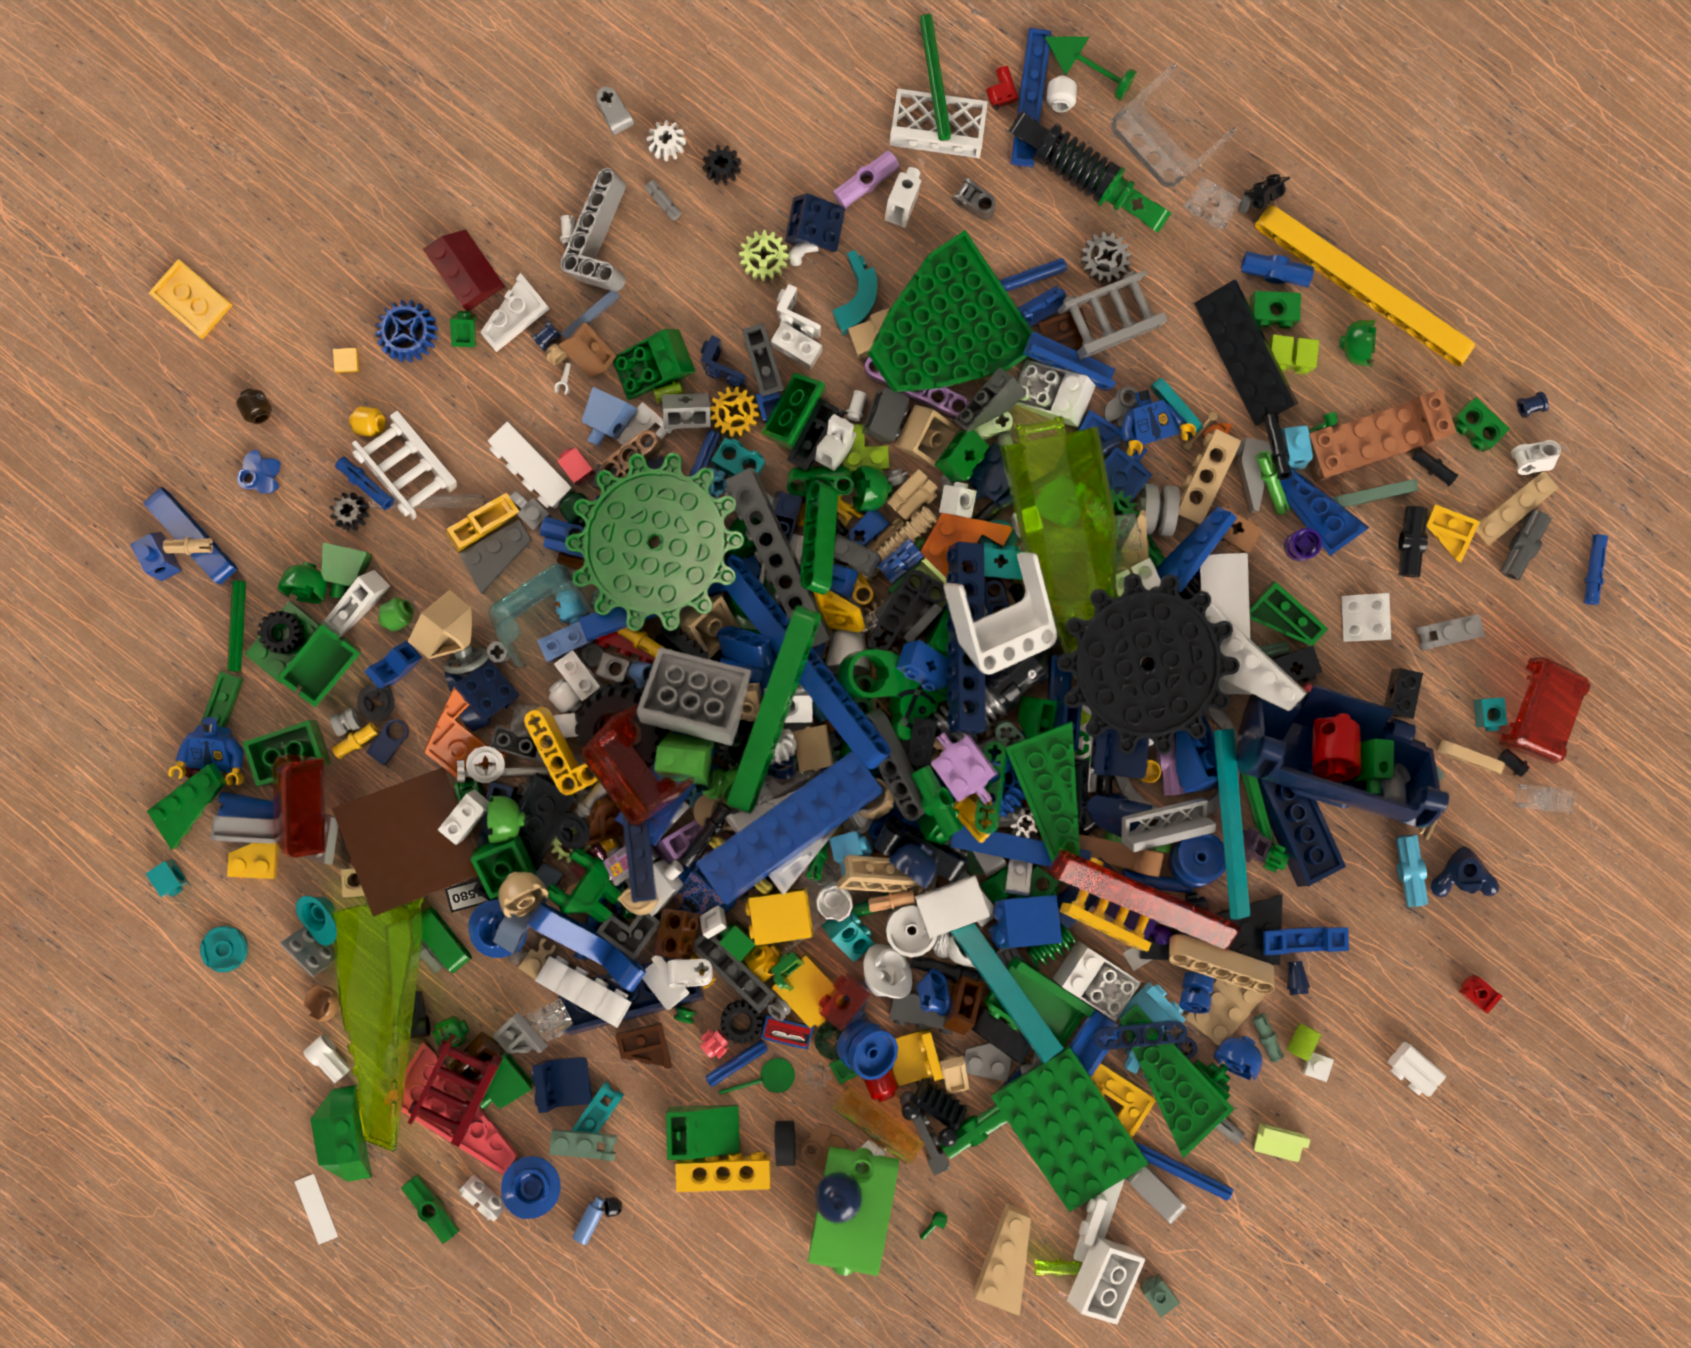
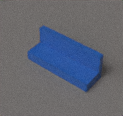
[1070,1010,1118,1077]

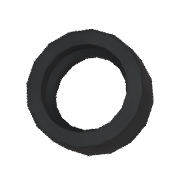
[775,1120,796,1166]

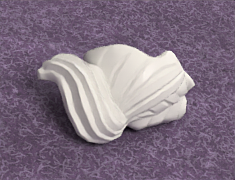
[932,932,975,968]

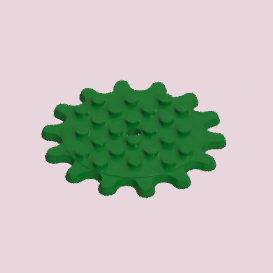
[565,453,744,631]

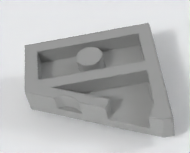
[492,1012,548,1054]
[964,1042,1012,1082]

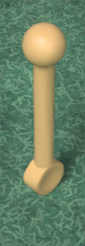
[1183,412,1218,450]

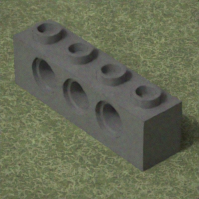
[693,934,776,1014]

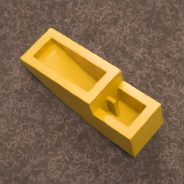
[446,493,519,553]

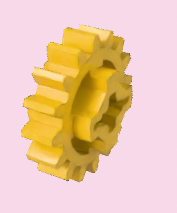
[710,387,760,438]

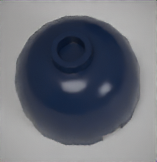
[889,843,937,889]
[815,1172,862,1223]

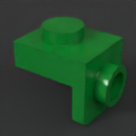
[771,952,805,991]

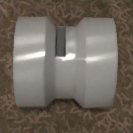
[330,707,362,736]

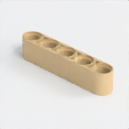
[1169,934,1275,994]

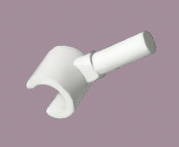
[554,363,571,395]

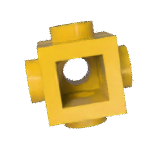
[743,944,782,983]

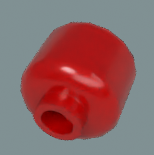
[864,1069,899,1103]

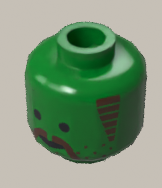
[432,1016,470,1048]

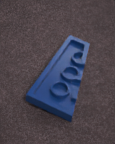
[1279,468,1369,556]
[1156,506,1237,593]

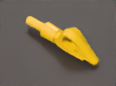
[837,495,864,519]

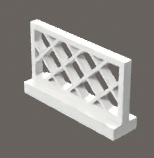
[889,89,988,158]

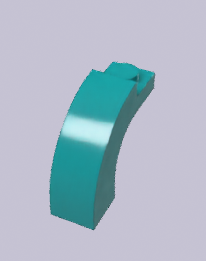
[832,250,878,336]

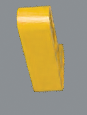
[524,707,605,795]

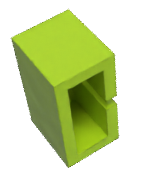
[1268,335,1319,375]

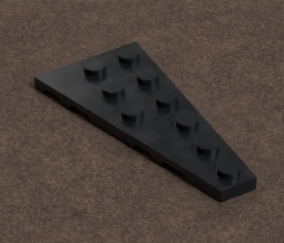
[1139,894,1283,965]

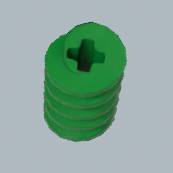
[1025,922,1077,970]

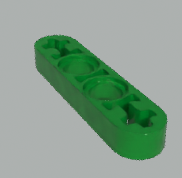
[975,741,1007,834]

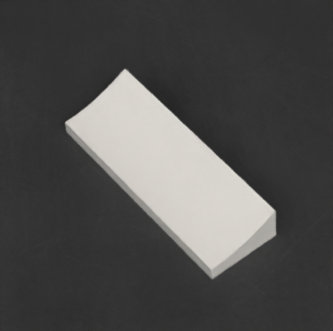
[1200,553,1252,695]

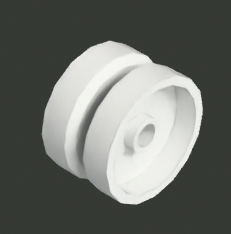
[885,903,937,957]

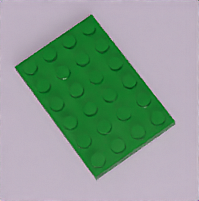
[991,1045,1149,1212]

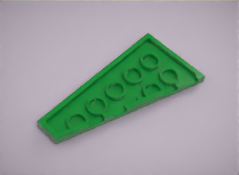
[1005,721,1081,878]
[1119,1004,1235,1158]

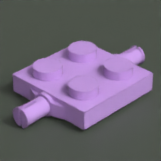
[931,732,998,804]

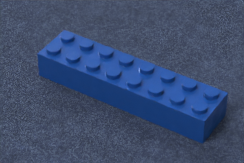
[696,751,883,905]

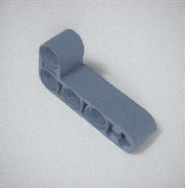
[493,862,564,954]

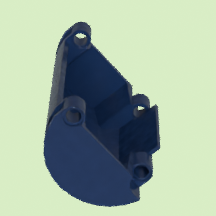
[1236,685,1449,828]

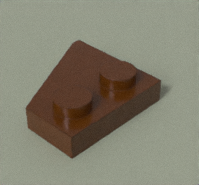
[1037,307,1091,350]
[585,794,624,846]
[615,1022,672,1069]

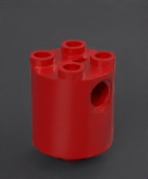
[1312,713,1361,783]

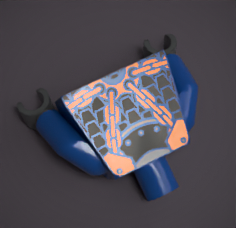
[675,852,748,921]

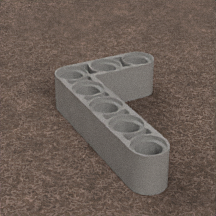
[560,168,626,292]

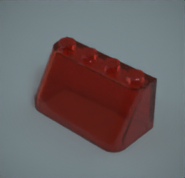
[273,754,325,858]

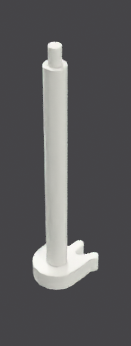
[457,760,551,783]

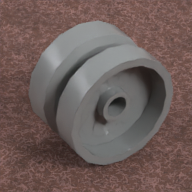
[1137,483,1180,537]

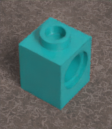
[1473,697,1508,731]
[146,859,188,897]

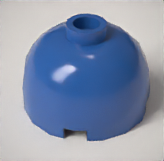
[1213,1036,1262,1080]

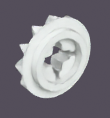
[466,745,505,783]

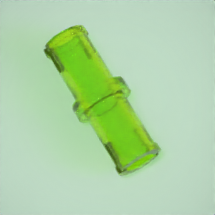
[1034,1258,1082,1278]

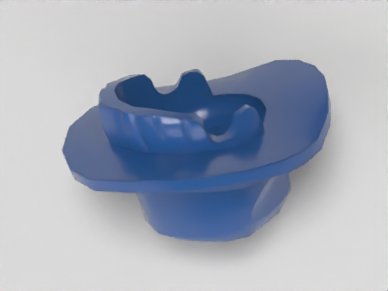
[468,899,527,958]
[501,1156,561,1219]

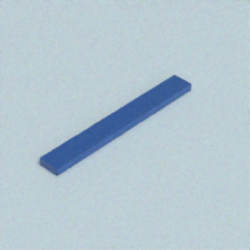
[578,555,761,642]

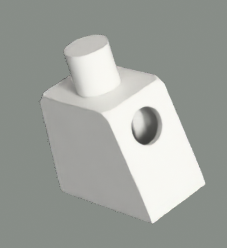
[884,167,921,228]
[625,859,684,916]

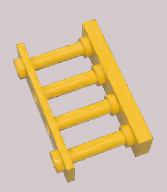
[1059,857,1169,952]

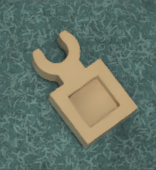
[518,937,558,980]

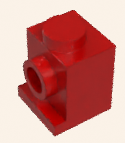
[1459,975,1503,1014]

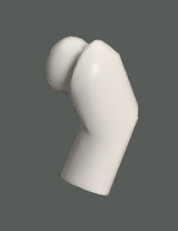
[789,242,818,266]

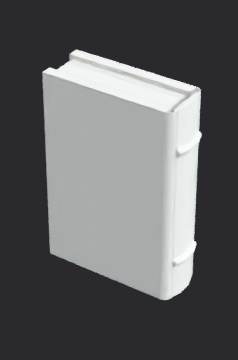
[915,875,990,938]

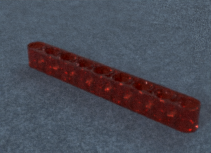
[1048,850,1241,950]

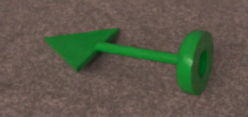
[1044,37,1137,101]

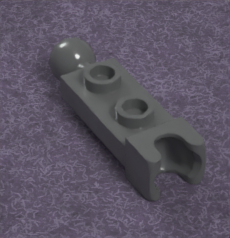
[900,1091,951,1175]

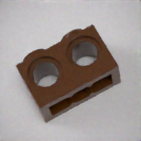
[654,908,699,960]

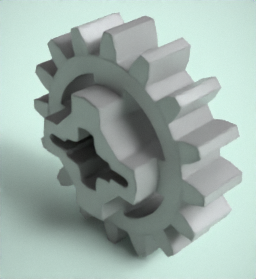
[1080,232,1132,284]

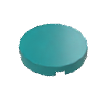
[200,926,248,972]

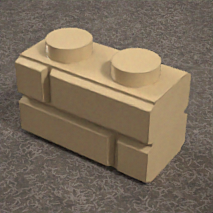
[886,469,938,523]

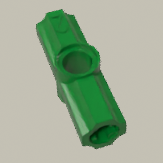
[911,765,963,838]
[939,1104,1008,1159]
[401,1174,460,1244]

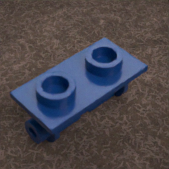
[1017,286,1066,327]

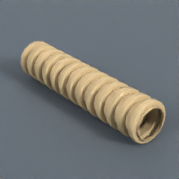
[862,506,938,582]

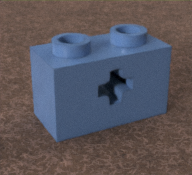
[537,621,593,663]

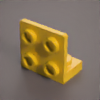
[892,1029,943,1086]

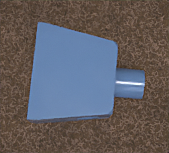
[582,387,638,447]

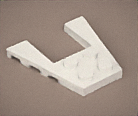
[726,790,842,895]

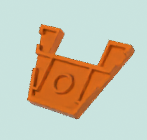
[920,513,1013,577]
[424,687,508,778]

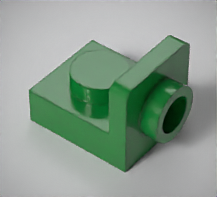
[450,311,477,347]

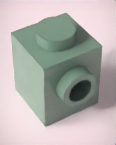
[1140,1274,1180,1317]

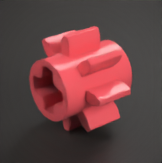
[700,1029,729,1059]

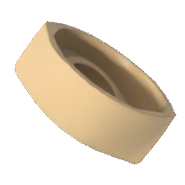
[618,885,659,915]

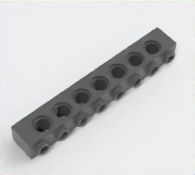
[725,468,833,648]

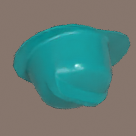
[296,895,337,946]

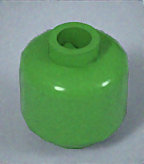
[378,597,414,632]

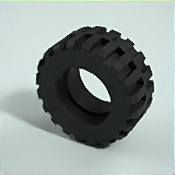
[575,681,669,775]

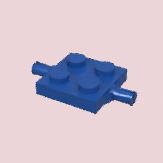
[1087,446,1153,510]

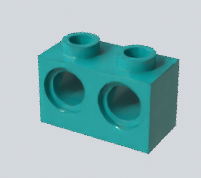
[711,437,765,477]
[821,912,875,962]

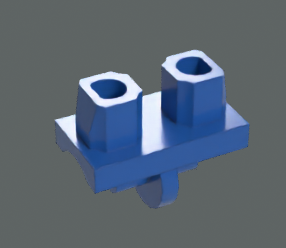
[878,539,925,584]

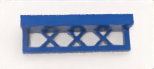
[1023,332,1116,391]

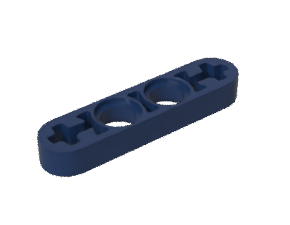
[1093,1020,1187,1050]

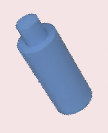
[572,1196,605,1245]

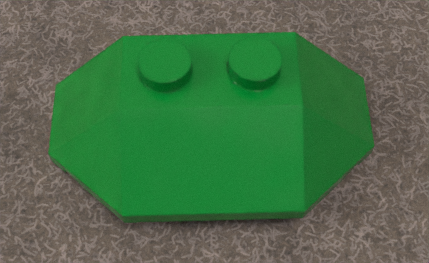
[310,1085,372,1182]

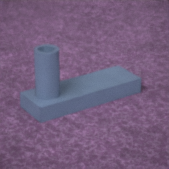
[561,291,620,339]

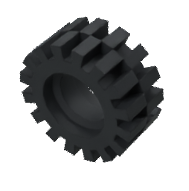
[257,611,305,654]
[714,721,752,767]
[720,999,763,1044]

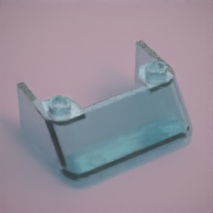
[488,563,596,668]

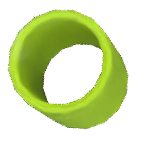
[1286,1023,1322,1061]

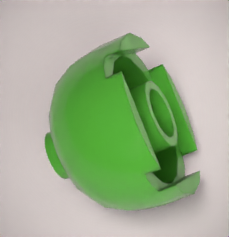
[487,796,525,843]

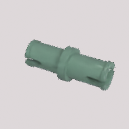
[1252,1013,1284,1062]

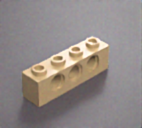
[1178,429,1241,526]

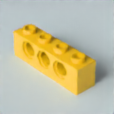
[675,1152,771,1192]

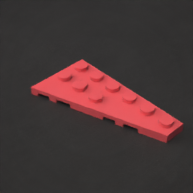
[386,1040,518,1175]

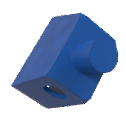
[131,532,182,581]

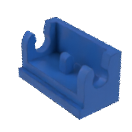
[1047,655,1072,702]

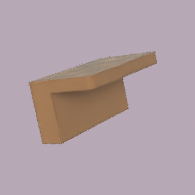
[559,322,616,378]

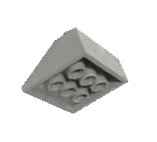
[637,647,751,746]

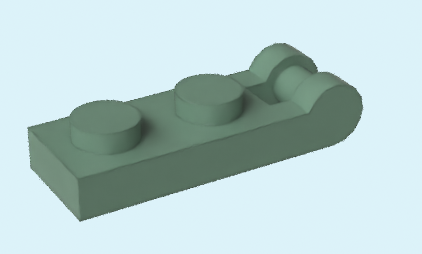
[549,1129,617,1161]

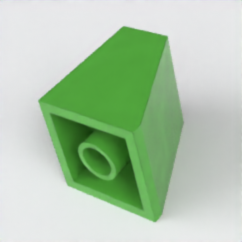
[654,733,714,785]

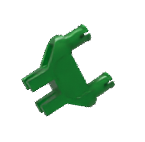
[547,848,622,923]

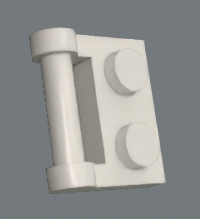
[615,402,673,454]

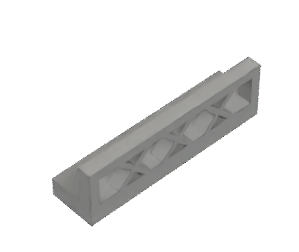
[1121,797,1216,852]

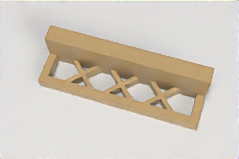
[837,855,933,895]

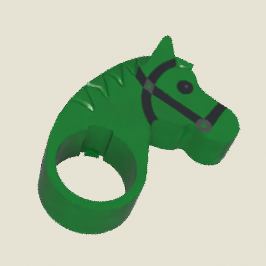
[838,649,947,740]

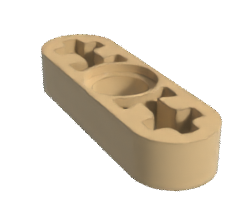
[1437,740,1505,775]

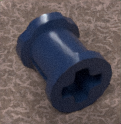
[531,321,561,351]
[1517,391,1549,418]

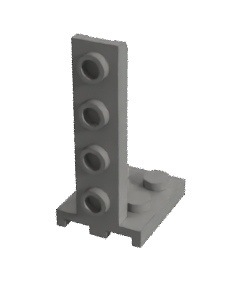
[210,809,338,864]

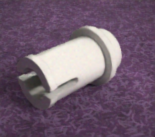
[560,215,575,246]
[846,390,868,422]

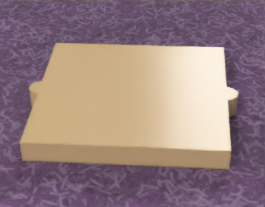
[792,725,834,772]

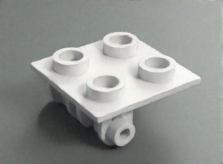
[1342,593,1391,642]

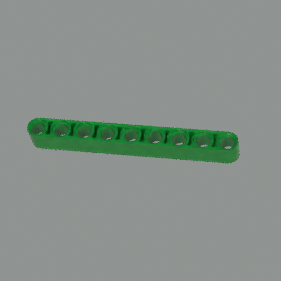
[727,605,821,814]

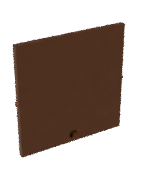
[332,767,478,917]

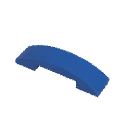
[1263,927,1349,955]

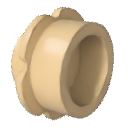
[546,343,567,365]

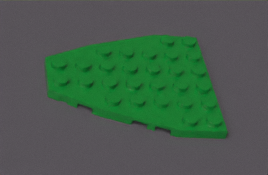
[867,230,1033,393]

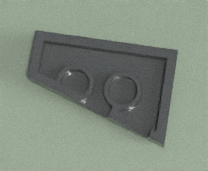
[459,520,532,594]

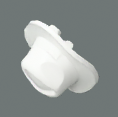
[863,944,912,998]

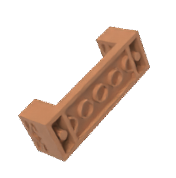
[1308,389,1457,482]

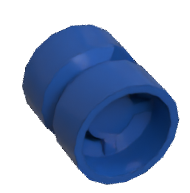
[1179,971,1214,1014]

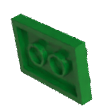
[245,601,320,684]

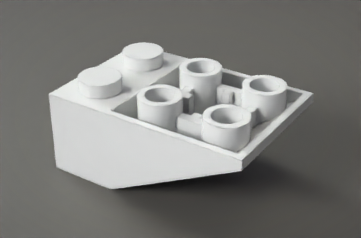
[1015,360,1096,428]
[1052,940,1141,1022]

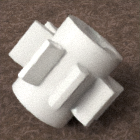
[1010,809,1038,838]

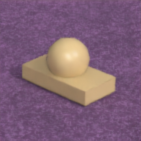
[940,1055,969,1094]

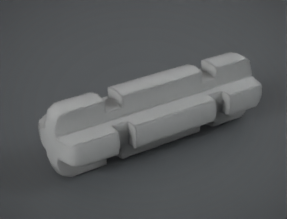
[645,180,681,221]

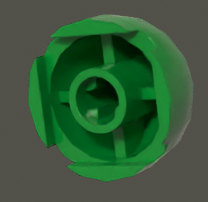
[1339,320,1376,366]
[852,465,892,511]
[277,562,327,604]

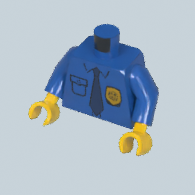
[1121,389,1196,456]
[168,717,244,785]

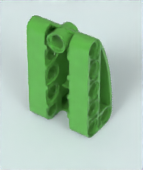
[808,1146,900,1276]

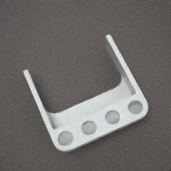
[944,552,1057,674]

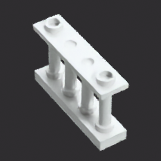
[352,411,457,520]

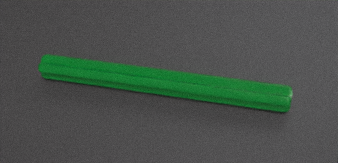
[920,14,951,141]

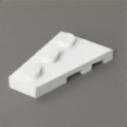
[480,273,550,352]

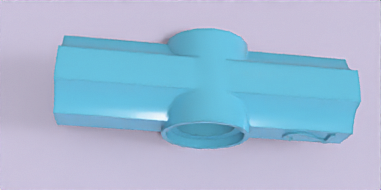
[1395,834,1428,907]

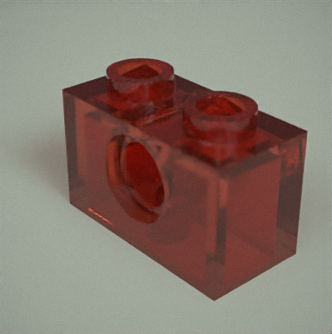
[818,972,871,1031]

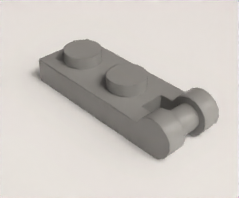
[1416,614,1485,650]

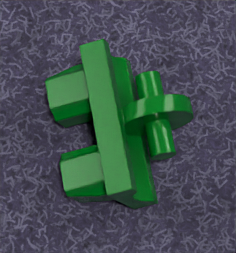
[1194,1059,1230,1100]

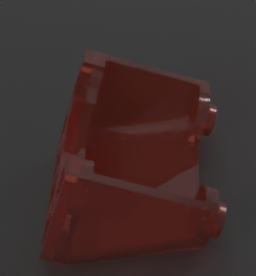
[1499,657,1590,764]

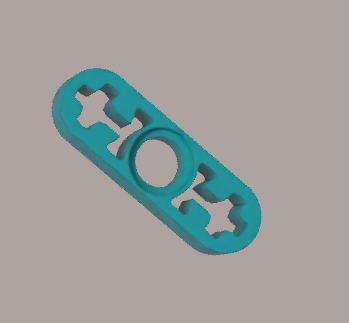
[1150,378,1203,436]

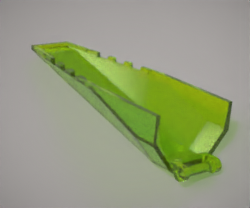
[1000,416,1117,675]
[331,897,424,1152]

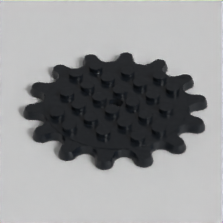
[1056,573,1240,754]

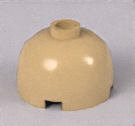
[498,872,548,918]

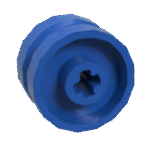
[1169,833,1226,888]
[837,1019,898,1080]

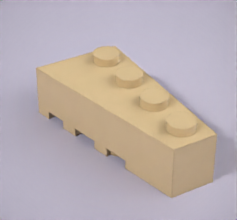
[974,1203,1031,1316]

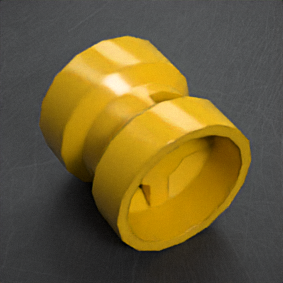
[1137,760,1161,783]

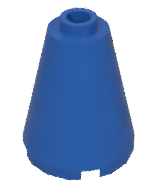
[218,792,285,820]

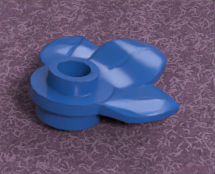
[237,449,281,494]

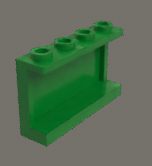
[983,956,1095,1047]

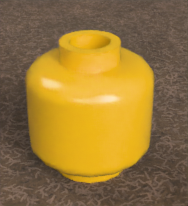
[349,406,386,438]

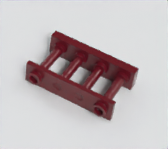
[407,1034,503,1147]

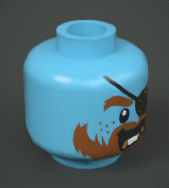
[554,590,587,625]

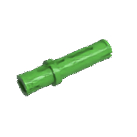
[1255,451,1290,515]

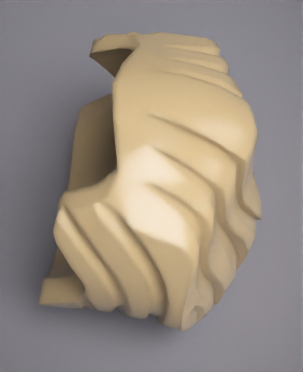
[858,778,895,819]

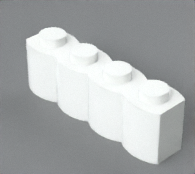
[535,955,631,1028]

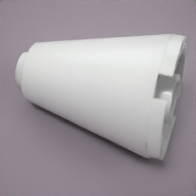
[825,629,870,676]

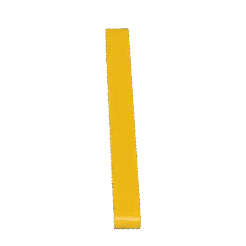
[1255,205,1475,367]

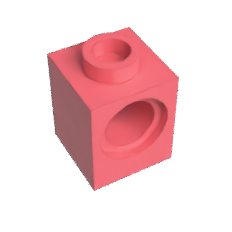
[557,447,595,486]

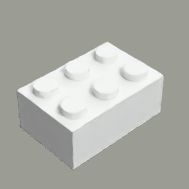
[1067,1236,1146,1324]

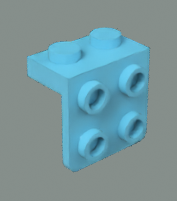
[1119,982,1186,1033]

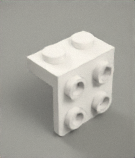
[776,284,821,339]

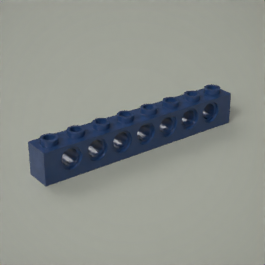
[946,541,986,734]

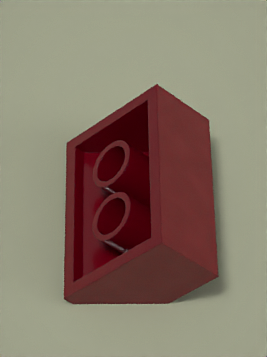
[423,230,505,311]

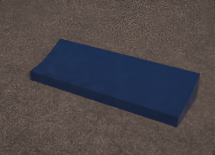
[1257,778,1346,887]
[558,958,705,1035]

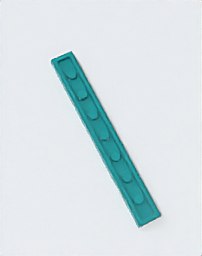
[1214,729,1250,919]
[950,923,1063,1063]

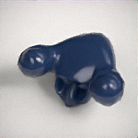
[1430,846,1500,898]

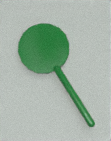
[719,1058,795,1095]

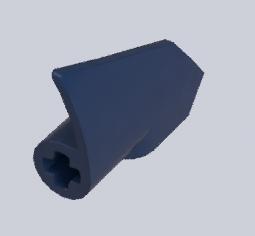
[1087,793,1153,838]

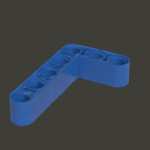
[527,902,646,992]

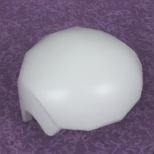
[816,884,852,922]

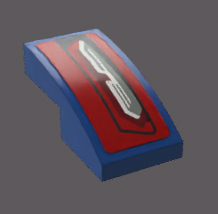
[760,1014,814,1050]

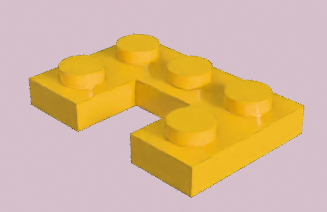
[1092,1063,1156,1138]

